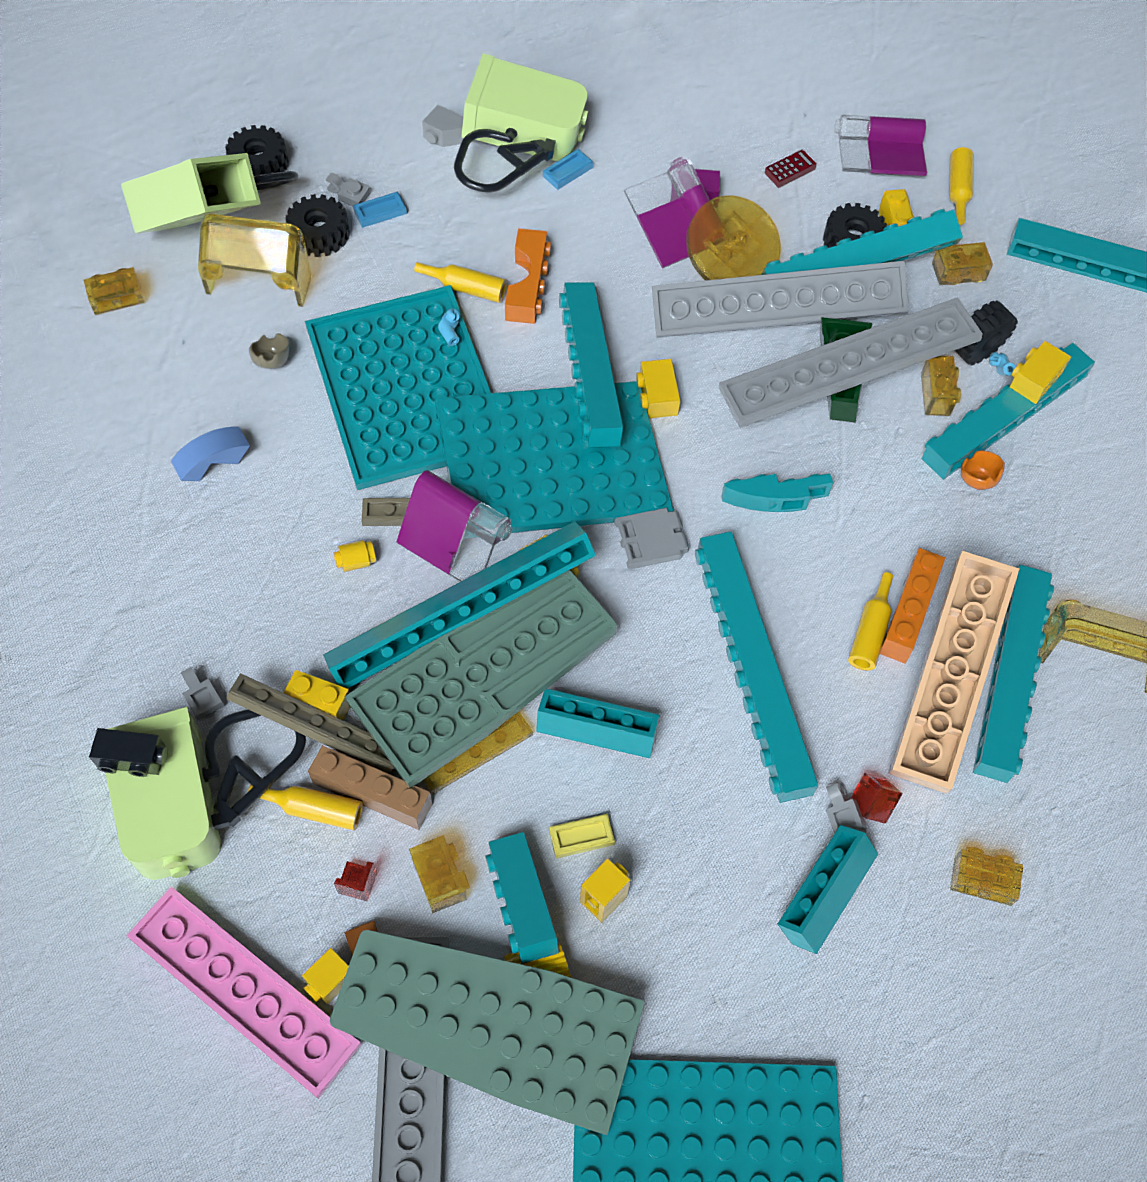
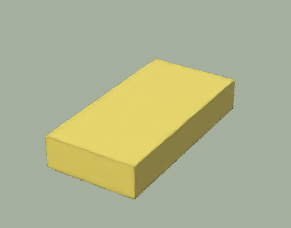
[549,814,615,859]

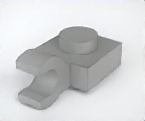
[326,173,371,206]
[181,667,224,720]
[826,783,867,834]

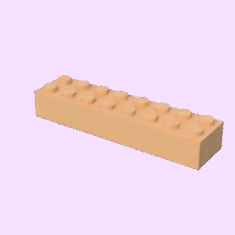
[889,551,1019,794]

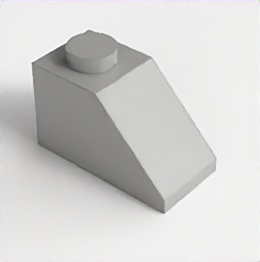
[422,105,476,147]

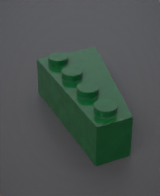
[820,317,872,423]

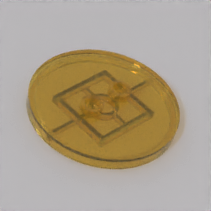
[686,195,781,281]

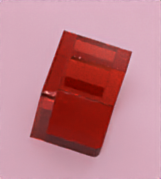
[850,773,903,823]
[334,861,377,901]

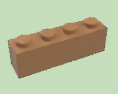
[308,745,432,830]

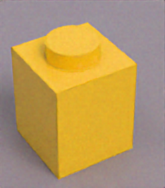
[302,948,349,1005]

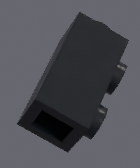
[89,728,168,777]

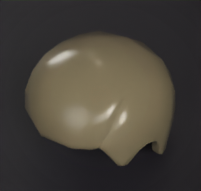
[249,333,290,369]

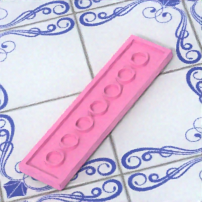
[127,887,362,1099]

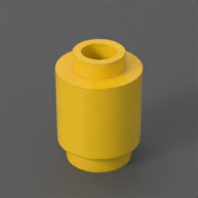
[333,540,376,572]

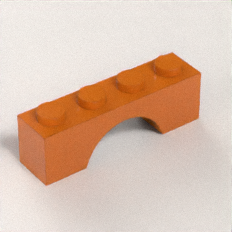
[505,228,551,324]
[880,548,946,664]

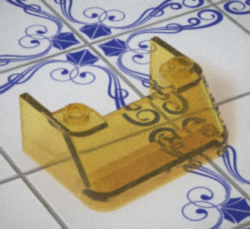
[198,214,312,307]
[1039,599,1147,693]

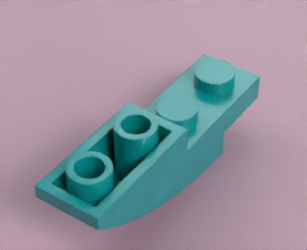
[721,473,833,512]

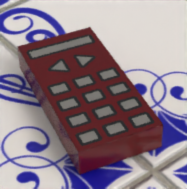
[764,149,817,188]

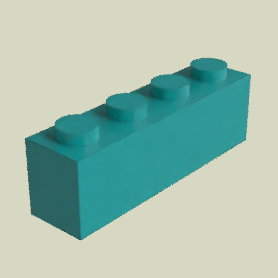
[536,689,660,759]
[777,825,878,955]
[485,832,559,964]

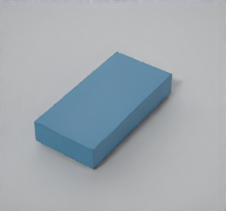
[543,149,593,190]
[353,191,407,228]

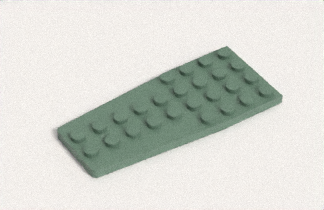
[344,570,617,788]
[330,930,645,1135]

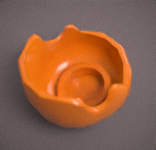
[960,450,1005,490]

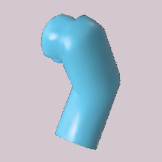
[438,308,460,346]
[989,352,1016,376]

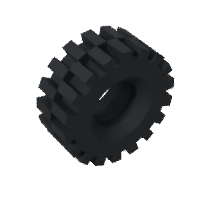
[225,125,289,176]
[285,194,350,257]
[823,203,887,248]
[954,300,1018,366]

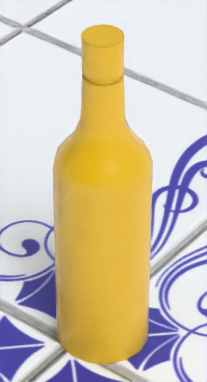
[949,147,974,225]
[414,262,507,303]
[848,572,893,671]
[248,785,363,831]

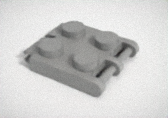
[614,508,689,569]

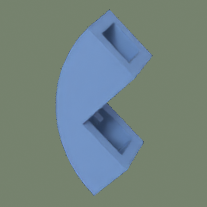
[171,427,250,481]

